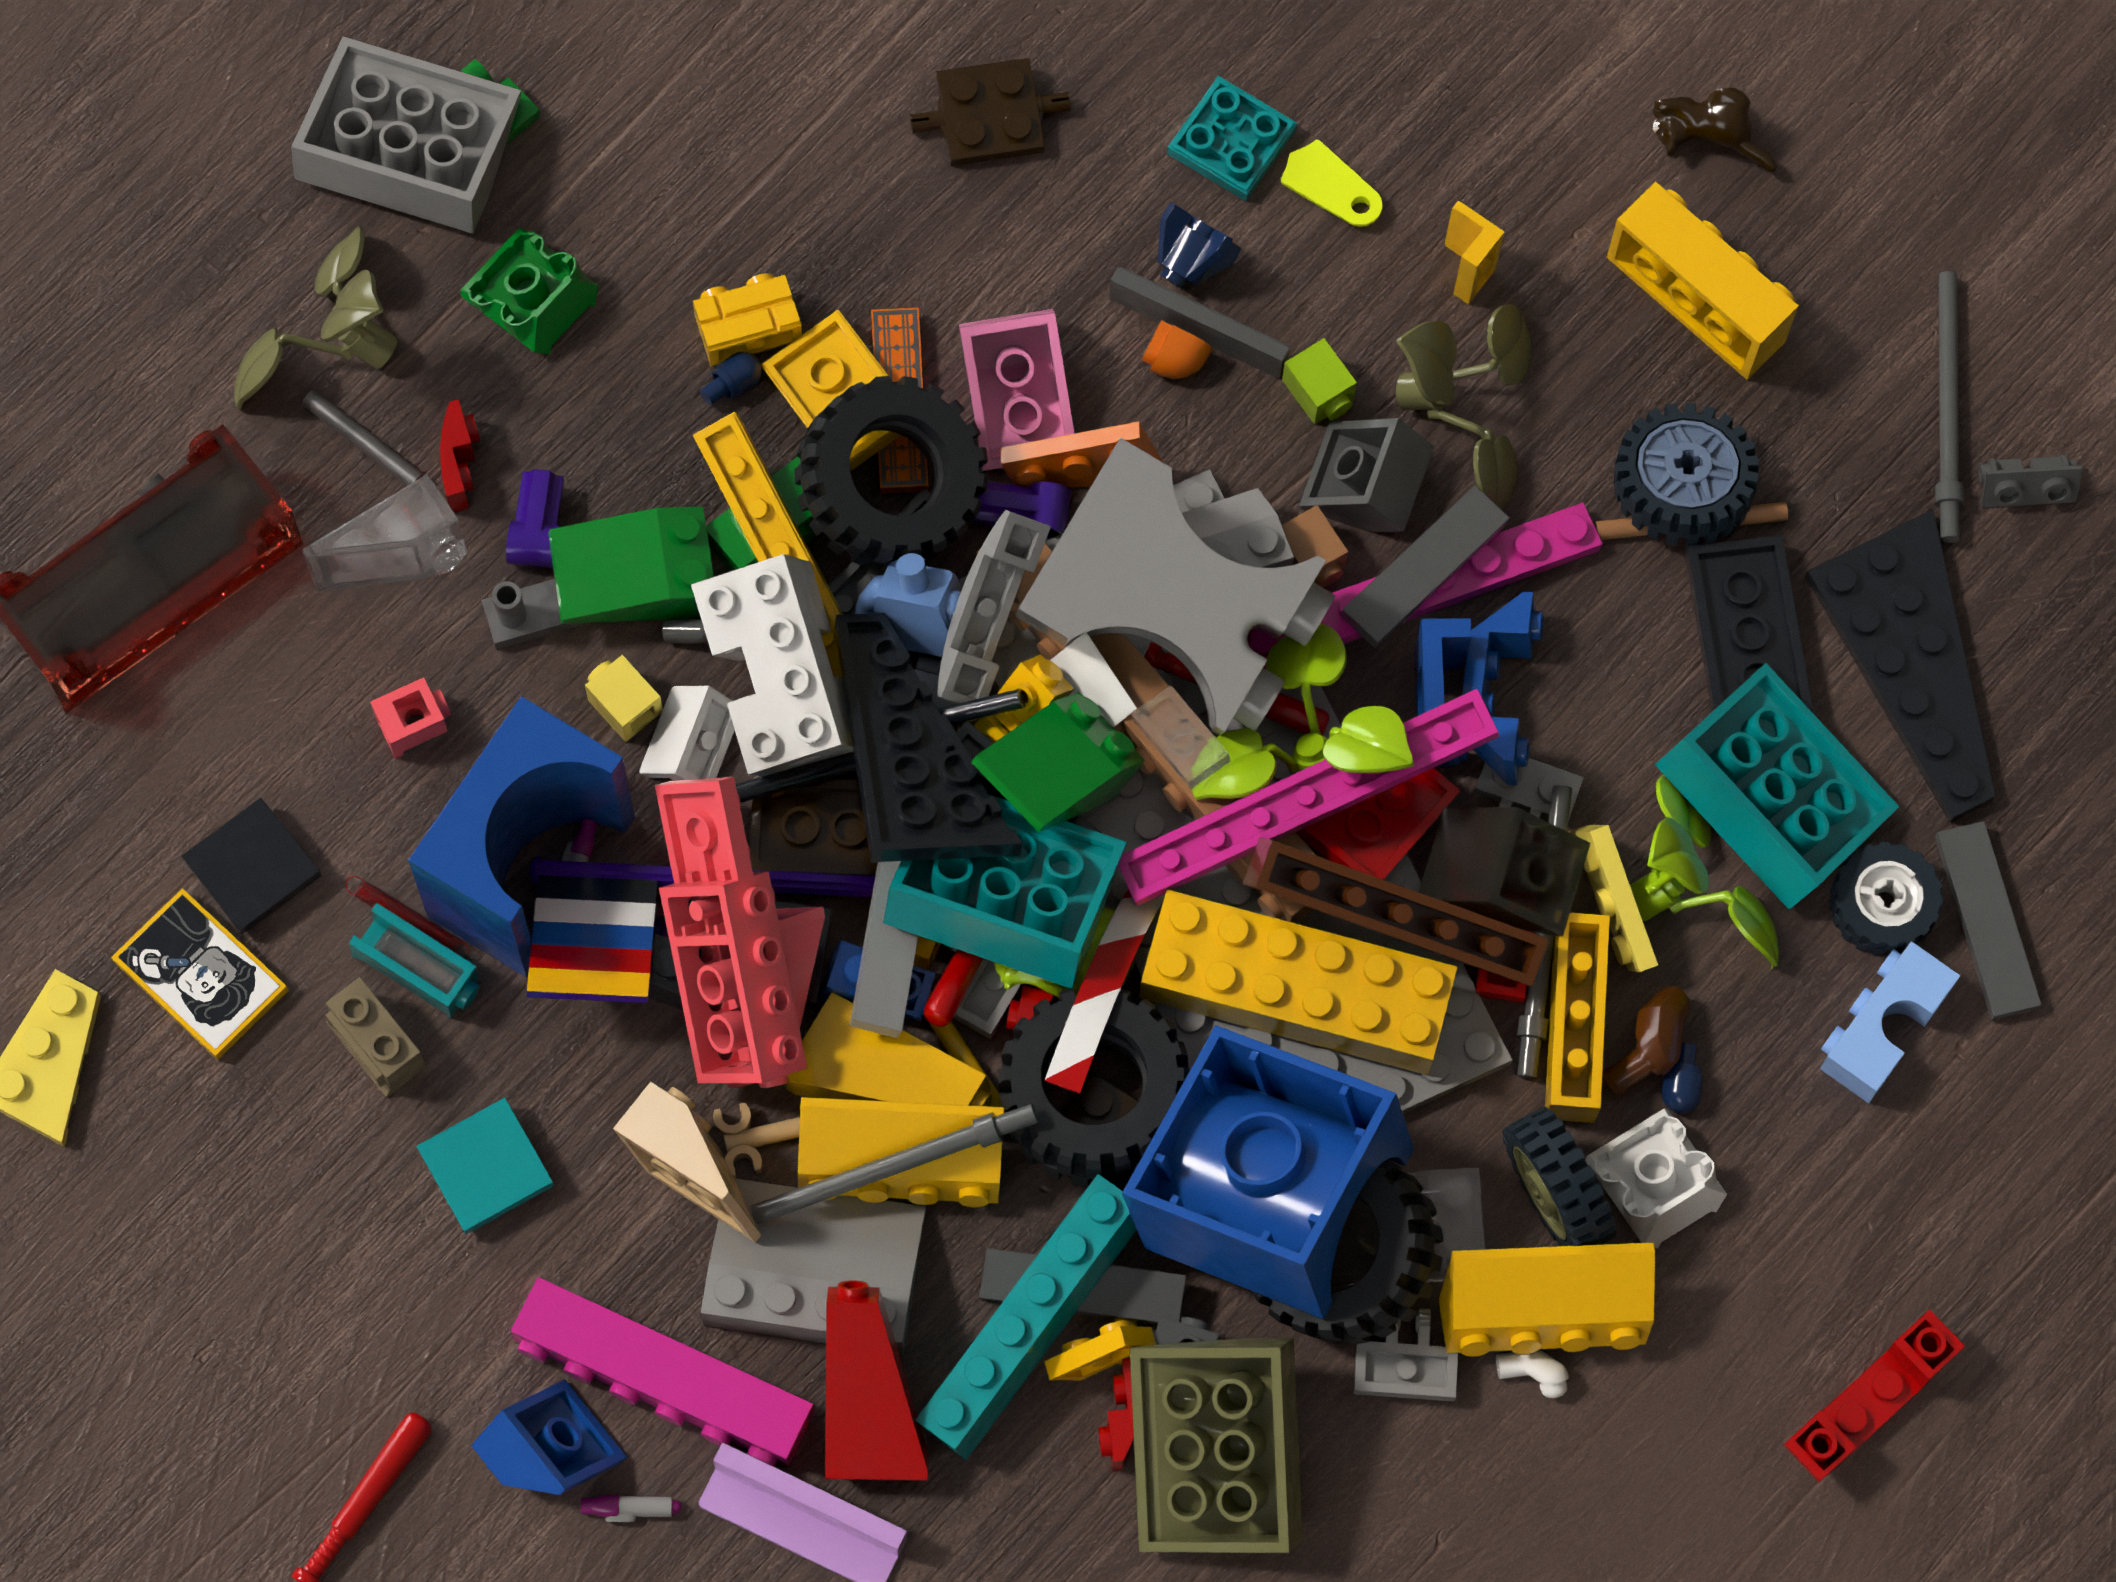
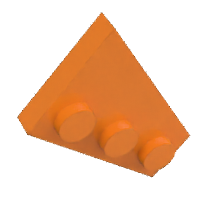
[1001,421,1163,487]

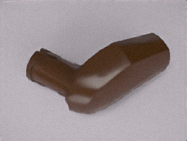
[1602,986,1690,1097]

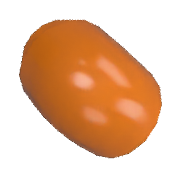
[1142,320,1213,379]

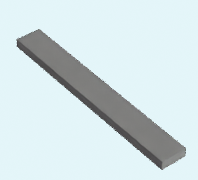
[849,669,958,1038]

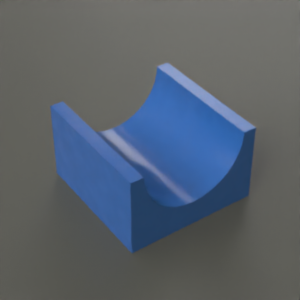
[408,696,635,978]
[1122,1025,1414,1320]

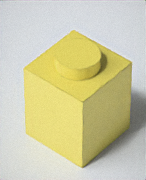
[585,655,663,742]

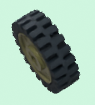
[1502,1107,1617,1246]

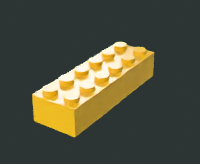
[1139,889,1457,1075]

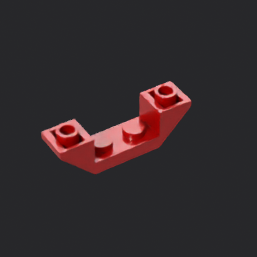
[1783,1309,1965,1483]

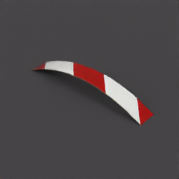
[1044,889,1165,1093]

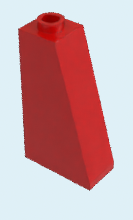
[825,1280,929,1480]

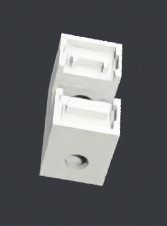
[691,554,853,776]

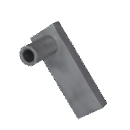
[482,579,591,650]

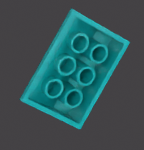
[1655,663,1899,910]
[883,795,1127,989]

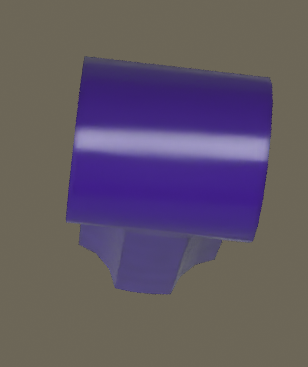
[506,469,565,569]
[972,481,1072,541]

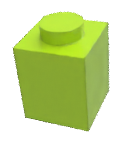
[1282,338,1357,425]

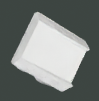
[1585,1108,1727,1248]

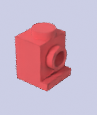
[370,677,451,759]

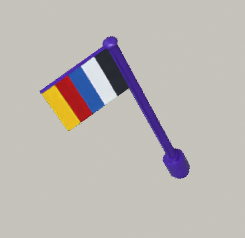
[527,856,875,1003]

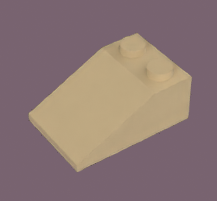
[613,1082,761,1243]

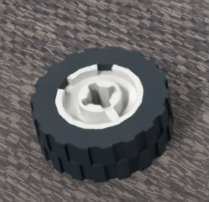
[1829,842,1943,957]

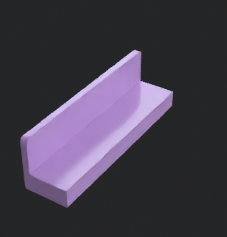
[699,1442,907,1582]

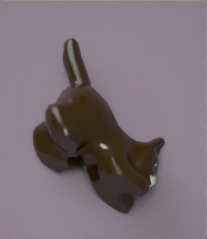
[1652,88,1777,172]

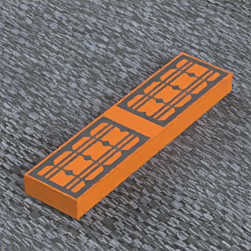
[871,308,928,494]

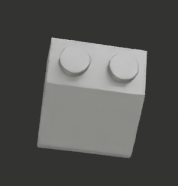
[1182,488,1294,568]

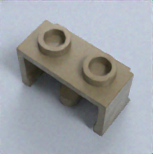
[325,977,426,1098]

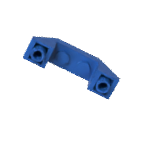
[1462,592,1544,785]

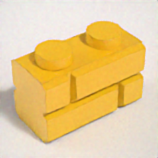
[693,273,802,366]

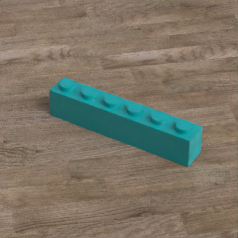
[915,1174,1137,1460]

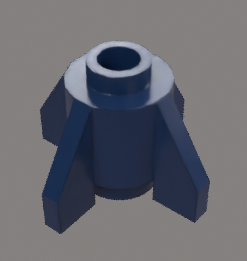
[1156,202,1242,290]

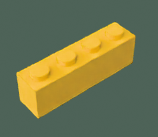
[1545,912,1610,1123]

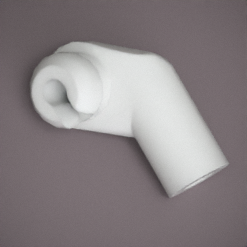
[1496,1350,1569,1398]

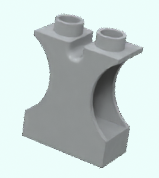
[1015,437,1335,737]

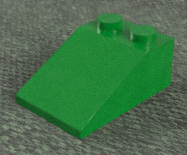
[548,507,714,623]
[971,691,1145,833]

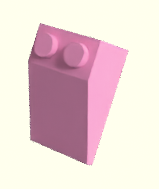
[959,309,1075,471]

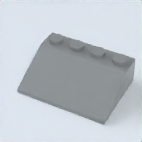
[291,36,521,233]
[701,1178,926,1355]

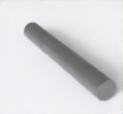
[302,390,424,490]

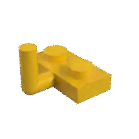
[1044,1319,1156,1381]

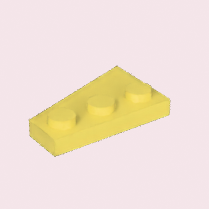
[1568,825,1658,972]
[0,969,101,1147]

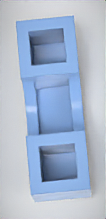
[1820,941,1960,1103]

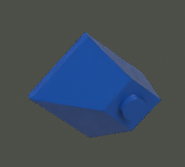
[471,1379,627,1495]

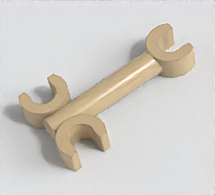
[713,1103,800,1179]

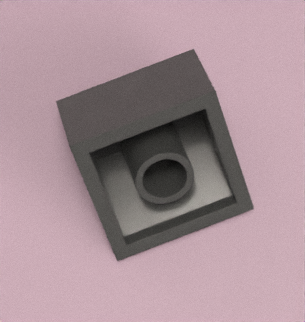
[1299,418,1434,532]

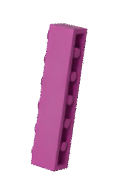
[511,1277,815,1468]

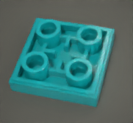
[1167,75,1297,201]
[416,1098,554,1235]

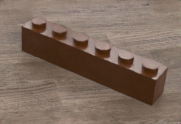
[1243,837,1549,987]

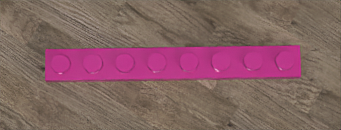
[1247,502,1603,669]
[1119,689,1500,906]

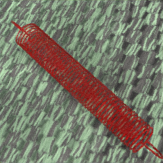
[345,876,469,959]

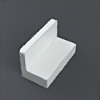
[639,686,735,781]

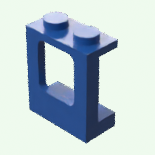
[1414,618,1471,768]

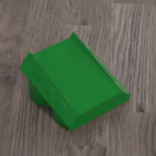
[460,228,598,354]

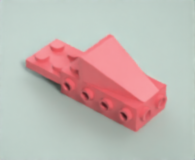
[655,777,825,1088]

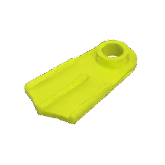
[1281,140,1382,227]

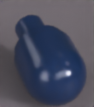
[699,352,762,406]
[1662,1043,1704,1114]

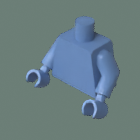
[854,553,962,657]

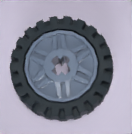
[1614,403,1759,547]

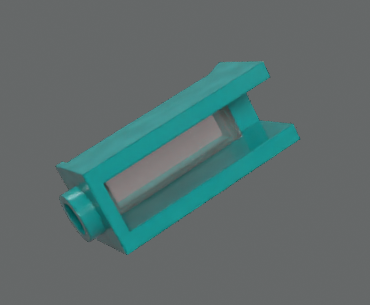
[349,903,480,1019]

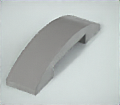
[937,510,1051,703]

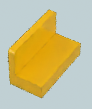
[1445,201,1505,305]

